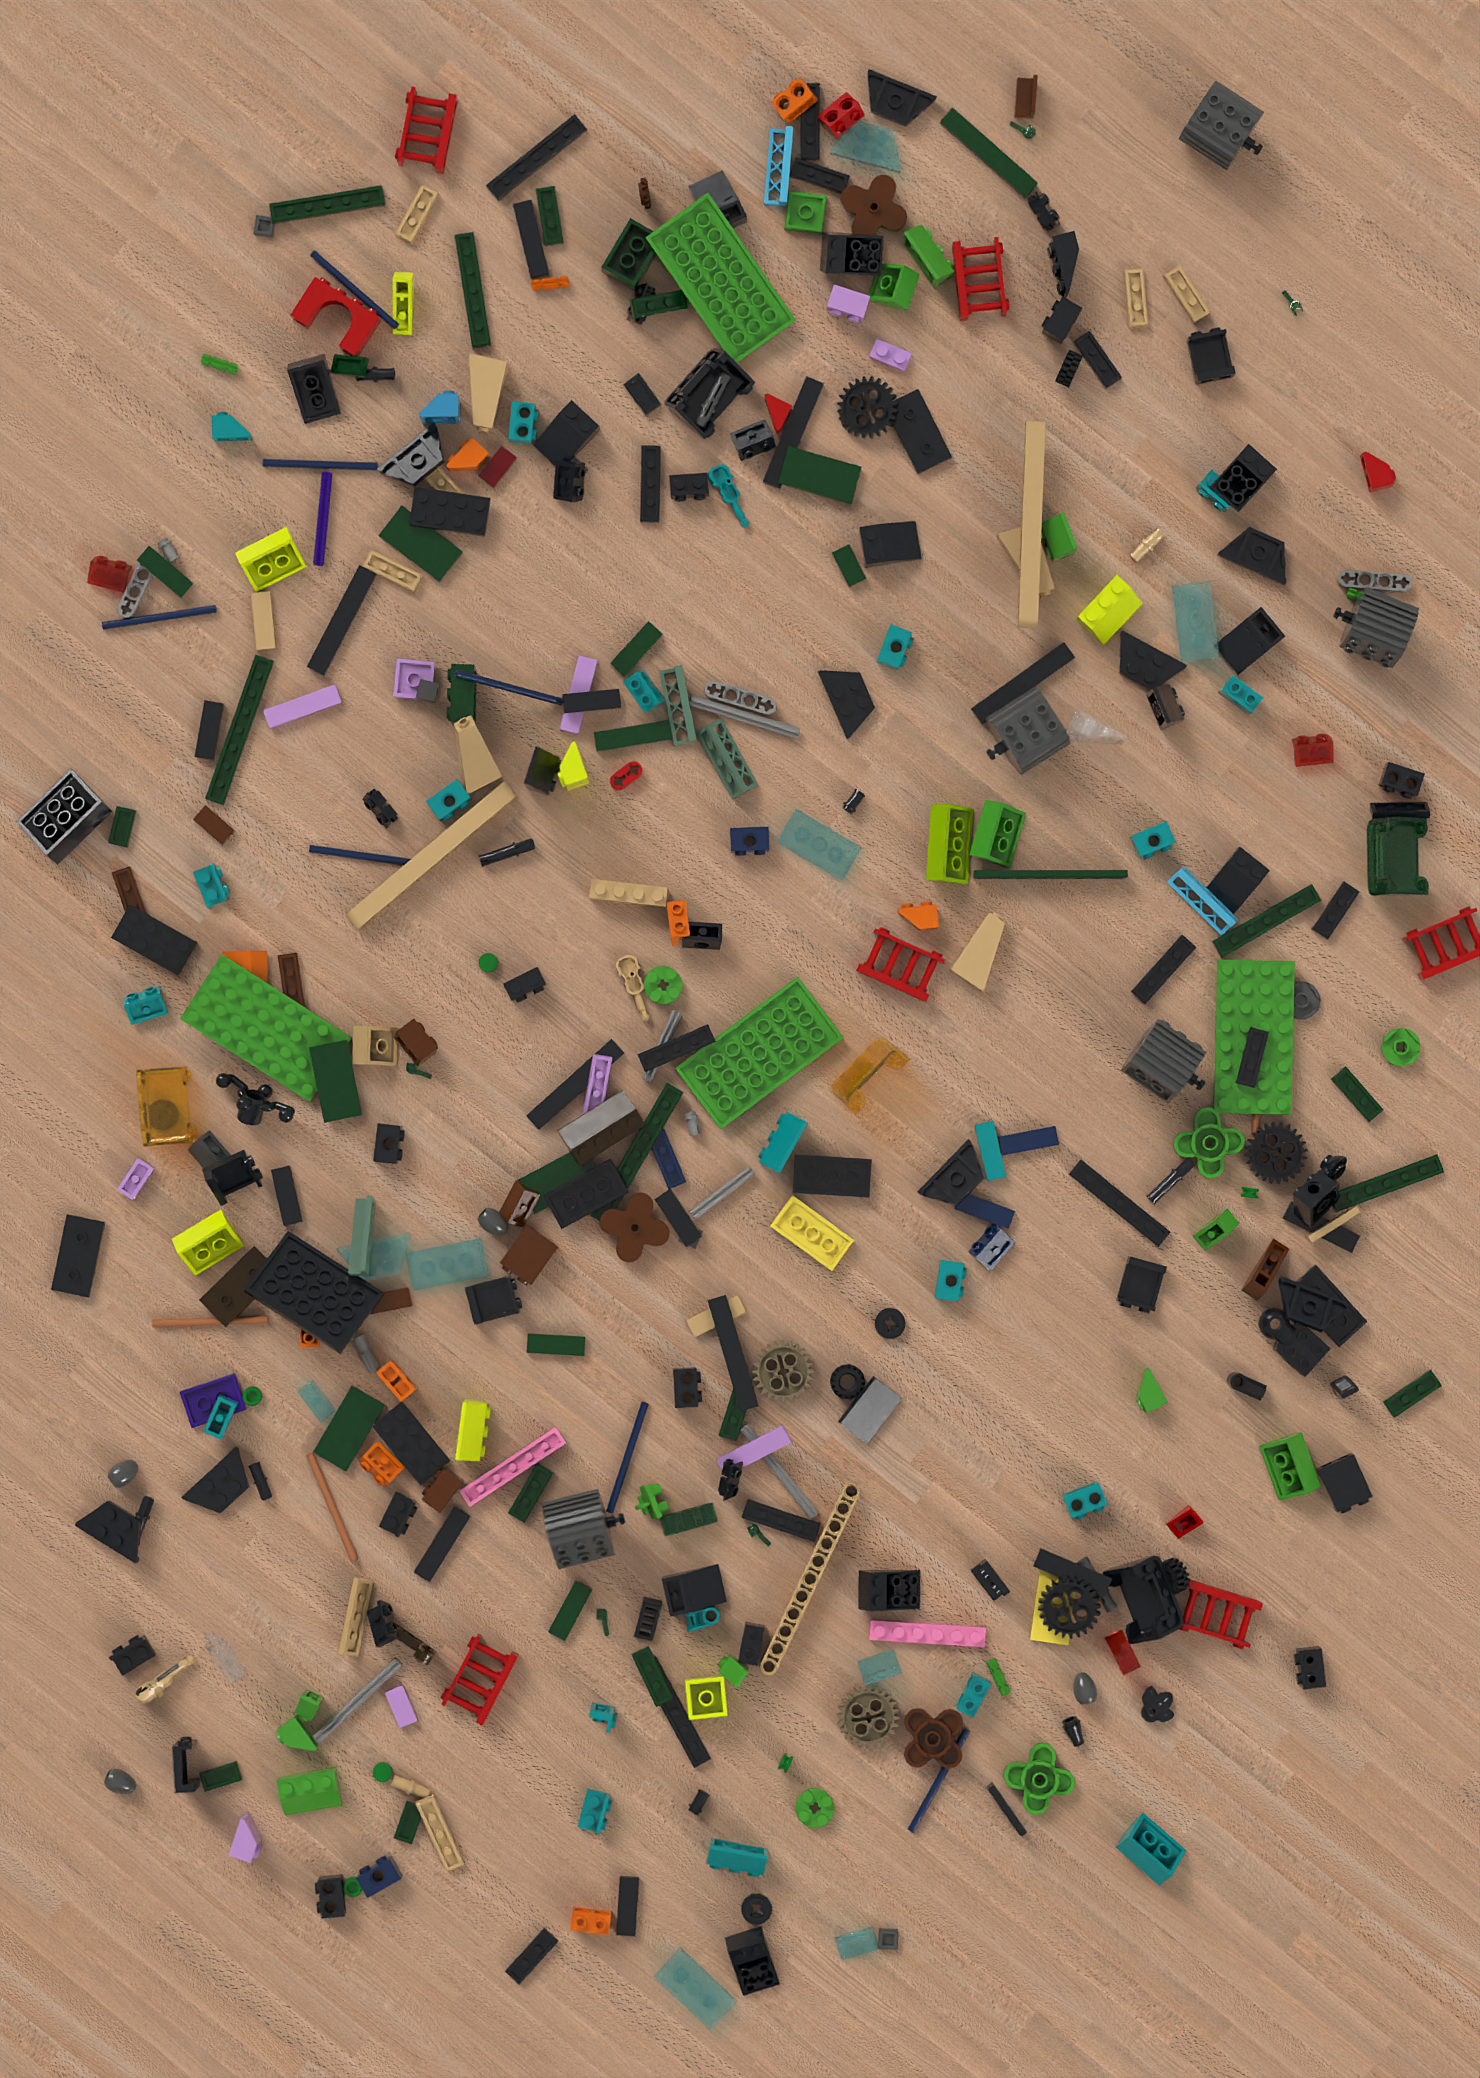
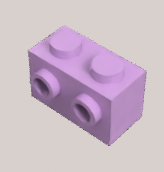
[826,284,870,323]

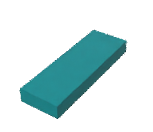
[974,1121,1006,1181]

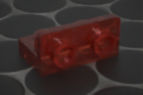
[87,556,132,593]
[1292,734,1334,767]

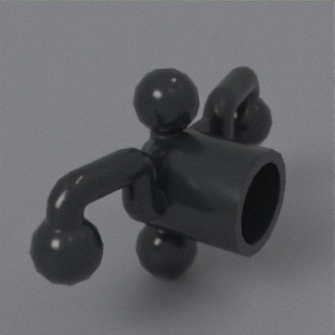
[216,1073,295,1126]

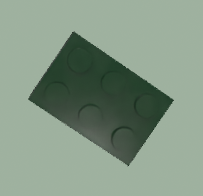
[601,218,657,291]
[447,664,477,726]

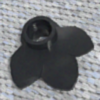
[1141,1686,1174,1723]

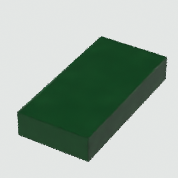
[330,354,369,378]
[832,544,866,587]
[108,806,136,848]
[199,1761,242,1792]
[394,1801,421,1844]

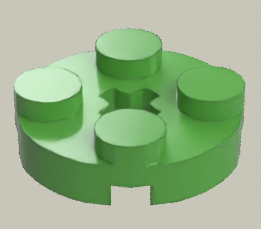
[644,966,682,1004]
[1380,1028,1420,1067]
[796,1788,834,1828]

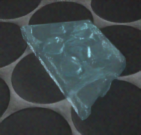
[830,121,901,173]
[337,1232,410,1281]

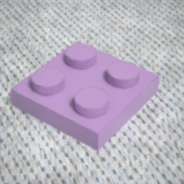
[393,658,436,700]

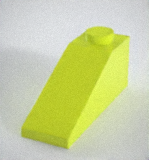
[393,272,414,335]

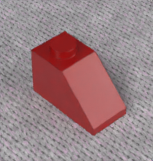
[1360,451,1396,493]

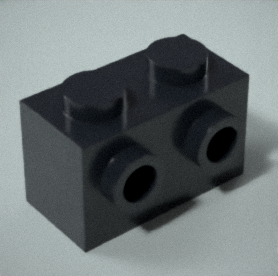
[1041,297,1082,345]
[503,967,547,1003]
[1294,1646,1326,1690]

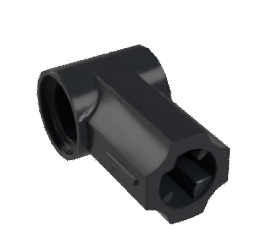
[1227,1372,1267,1401]

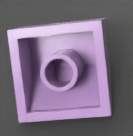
[228,1812,263,1863]

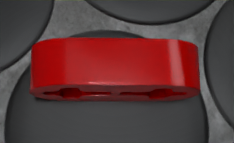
[610,761,642,791]

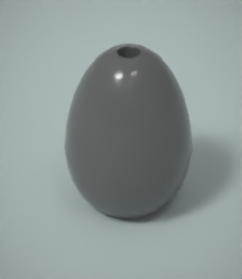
[478,1208,508,1236]
[107,1460,138,1488]
[1073,1672,1097,1705]
[104,1769,136,1794]

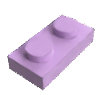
[869,339,912,372]
[117,1158,155,1200]

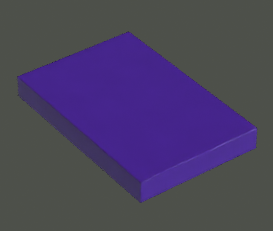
[180,1373,247,1428]

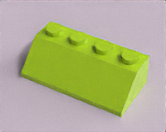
[926,804,974,884]

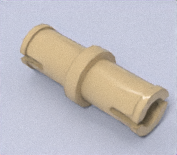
[1129,528,1165,563]
[390,1774,431,1798]

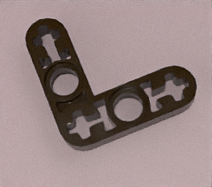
[396,1624,436,1665]

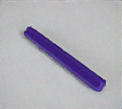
[313,472,332,566]

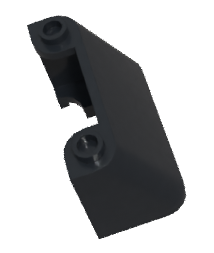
[664,348,756,439]
[1102,1555,1184,1644]

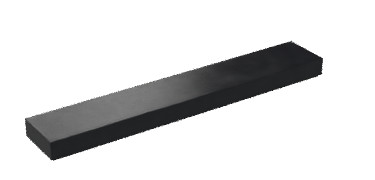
[486,114,587,201]
[763,376,824,489]
[307,565,377,676]
[971,642,1075,724]
[526,1039,624,1130]
[1069,1159,1170,1247]
[707,1295,759,1411]
[655,1656,711,1768]

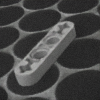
[117,550,159,619]
[1337,570,1412,593]
[704,681,776,715]

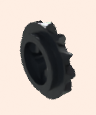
[875,1308,906,1339]
[741,1893,772,1925]

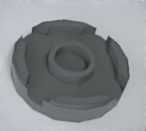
[1294,982,1320,1019]

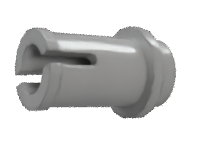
[158,538,180,563]
[683,1111,701,1136]

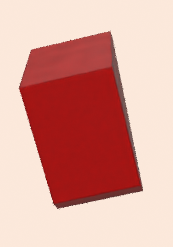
[764,394,792,434]
[1166,1505,1204,1539]

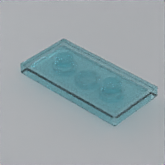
[1172,581,1220,662]
[777,809,862,881]
[405,1238,489,1291]
[654,1947,737,2030]

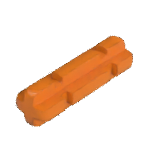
[531,276,569,291]

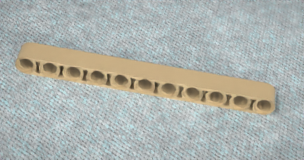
[1017,420,1045,628]
[346,781,517,930]
[760,1481,860,1676]

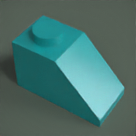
[211,412,253,442]

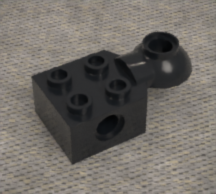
[1293,1155,1347,1227]
[1258,1308,1331,1377]

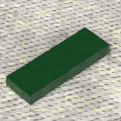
[536,186,564,246]
[629,290,688,319]
[136,546,193,598]
[610,621,663,677]
[1331,1066,1384,1122]
[527,1333,585,1356]
[1383,1370,1442,1418]
[718,1386,754,1441]
[508,1463,554,1522]
[548,1580,593,1641]
[631,1646,674,1707]

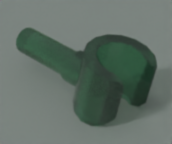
[1009,121,1036,139]
[1282,290,1303,316]
[406,1063,432,1079]
[747,1524,771,1546]
[596,1609,609,1636]

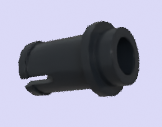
[842,789,865,814]
[688,1789,710,1815]

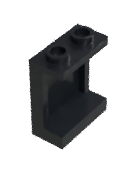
[1187,327,1236,385]
[202,1150,263,1206]
[1116,1256,1167,1313]
[465,1275,522,1325]
[1316,1453,1373,1514]
[172,1737,200,1793]

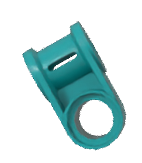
[682,1606,720,1632]

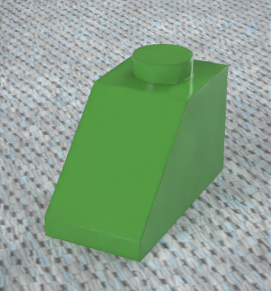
[1193,1208,1239,1251]
[1136,1367,1167,1413]
[718,1654,749,1688]
[294,1689,324,1722]
[276,1715,319,1751]

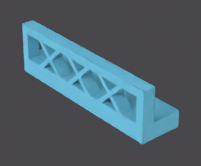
[764,126,793,207]
[1167,865,1238,936]

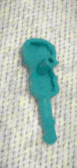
[708,465,749,528]

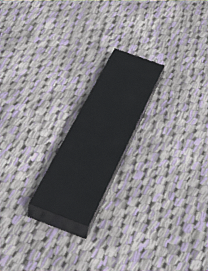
[800,83,820,160]
[513,200,549,279]
[640,445,661,523]
[1131,935,1196,1004]
[637,1024,716,1072]
[1282,1201,1360,1253]
[742,1499,821,1542]
[414,1506,471,1582]
[1033,1548,1112,1597]

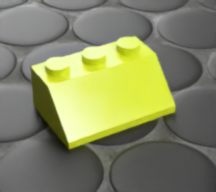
[235,527,307,592]
[1076,575,1143,646]
[558,741,590,791]
[172,1209,244,1276]
[455,1399,491,1461]

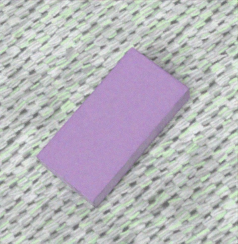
[385,1684,418,1728]

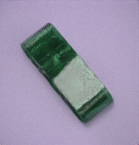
[659,1502,718,1536]

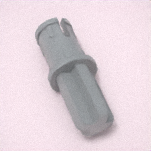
[353,1334,379,1373]

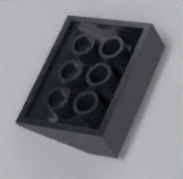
[16,769,113,865]

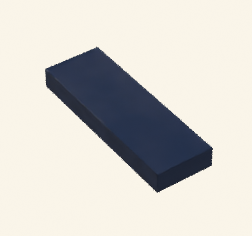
[999,1126,1059,1156]
[652,1129,686,1189]
[954,1194,1015,1229]

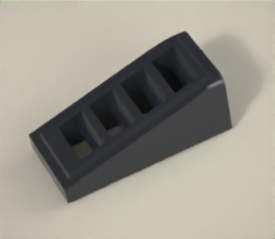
[1330,1375,1359,1399]
[634,1597,662,1641]

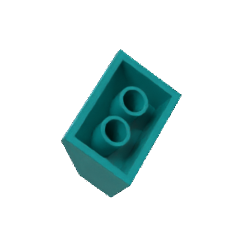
[758,1112,808,1173]
[1116,1813,1187,1886]
[706,1838,768,1877]

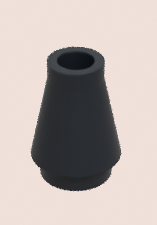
[1062,1716,1084,1747]

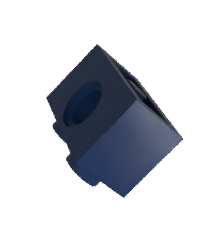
[730,827,769,856]
[356,1855,403,1898]

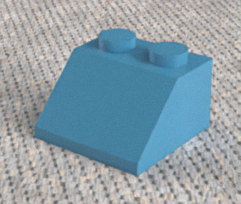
[420,391,461,424]

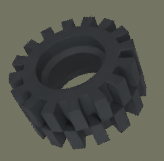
[1055,350,1083,388]
[830,1364,865,1400]
[1162,1558,1190,1595]

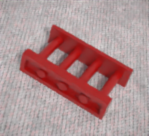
[395,86,458,174]
[952,237,1010,321]
[1402,906,1480,981]
[856,927,945,1002]
[1179,1579,1263,1649]
[441,1633,519,1726]

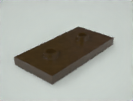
[199,1246,267,1328]

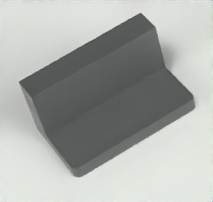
[188,1130,231,1168]

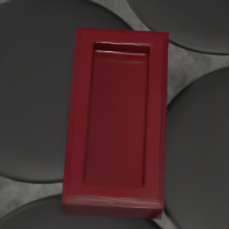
[478,446,517,488]

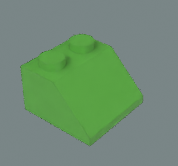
[868,263,920,310]
[1041,512,1077,562]

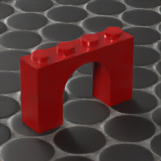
[290,277,381,356]

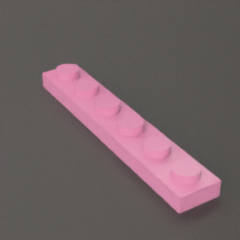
[459,1427,566,1507]
[869,1620,986,1647]

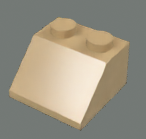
[352,1026,398,1066]

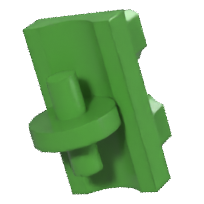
[635,1484,669,1519]

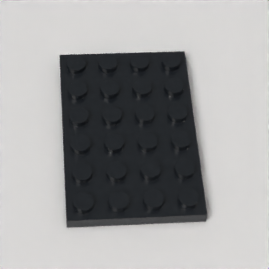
[244,1231,384,1354]

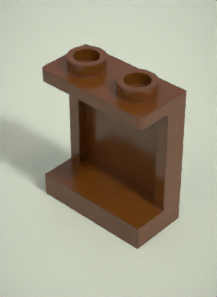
[500,1225,558,1286]

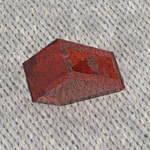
[1104,1629,1141,1675]

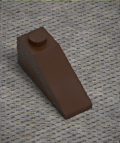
[1241,1238,1289,1301]

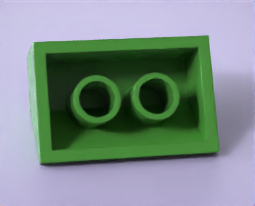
[902,225,955,289]
[969,800,1026,868]
[1259,1432,1321,1500]
[276,1767,342,1815]

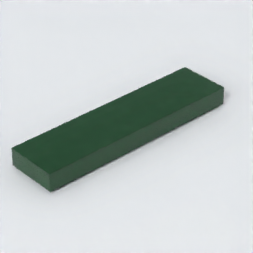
[594,720,672,752]

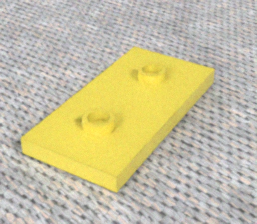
[770,1195,855,1271]
[1030,1569,1076,1645]

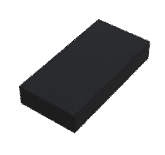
[623,373,661,416]

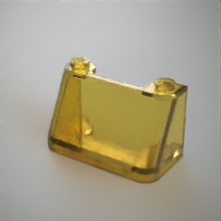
[831,1038,910,1115]
[136,1066,197,1147]

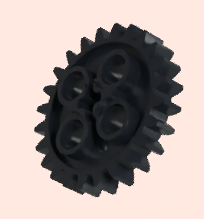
[837,376,899,439]
[1244,1122,1308,1184]
[1038,1575,1101,1639]

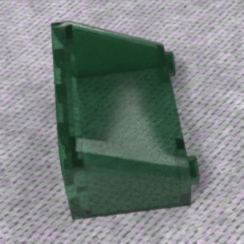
[1367,817,1429,896]

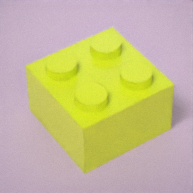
[684,1675,728,1720]

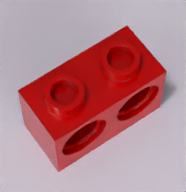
[817,92,865,139]

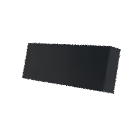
[790,157,850,194]
[1073,330,1122,389]
[562,689,621,713]
[194,700,224,761]
[1369,802,1430,819]
[1312,881,1360,940]
[1236,1027,1269,1088]
[271,1166,303,1226]
[654,1189,703,1247]
[987,1782,1027,1836]
[616,1876,639,1936]
[505,1927,559,1985]

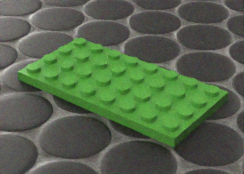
[645,193,796,363]
[180,954,352,1102]
[1214,959,1295,1115]
[675,977,844,1129]

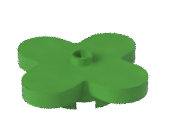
[1173,1107,1245,1178]
[1004,1742,1075,1815]

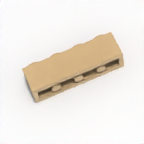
[589,879,668,908]

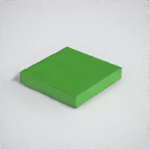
[784,191,827,235]

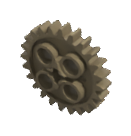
[752,1340,815,1403]
[837,1684,900,1749]

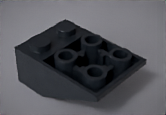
[688,170,747,228]
[1047,231,1079,298]
[820,232,884,275]
[1210,444,1277,512]
[1214,607,1285,675]
[662,1564,727,1617]
[858,1570,920,1612]
[725,1926,780,1996]

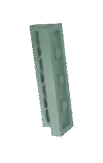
[660,665,697,746]
[696,719,758,800]
[348,1196,376,1276]

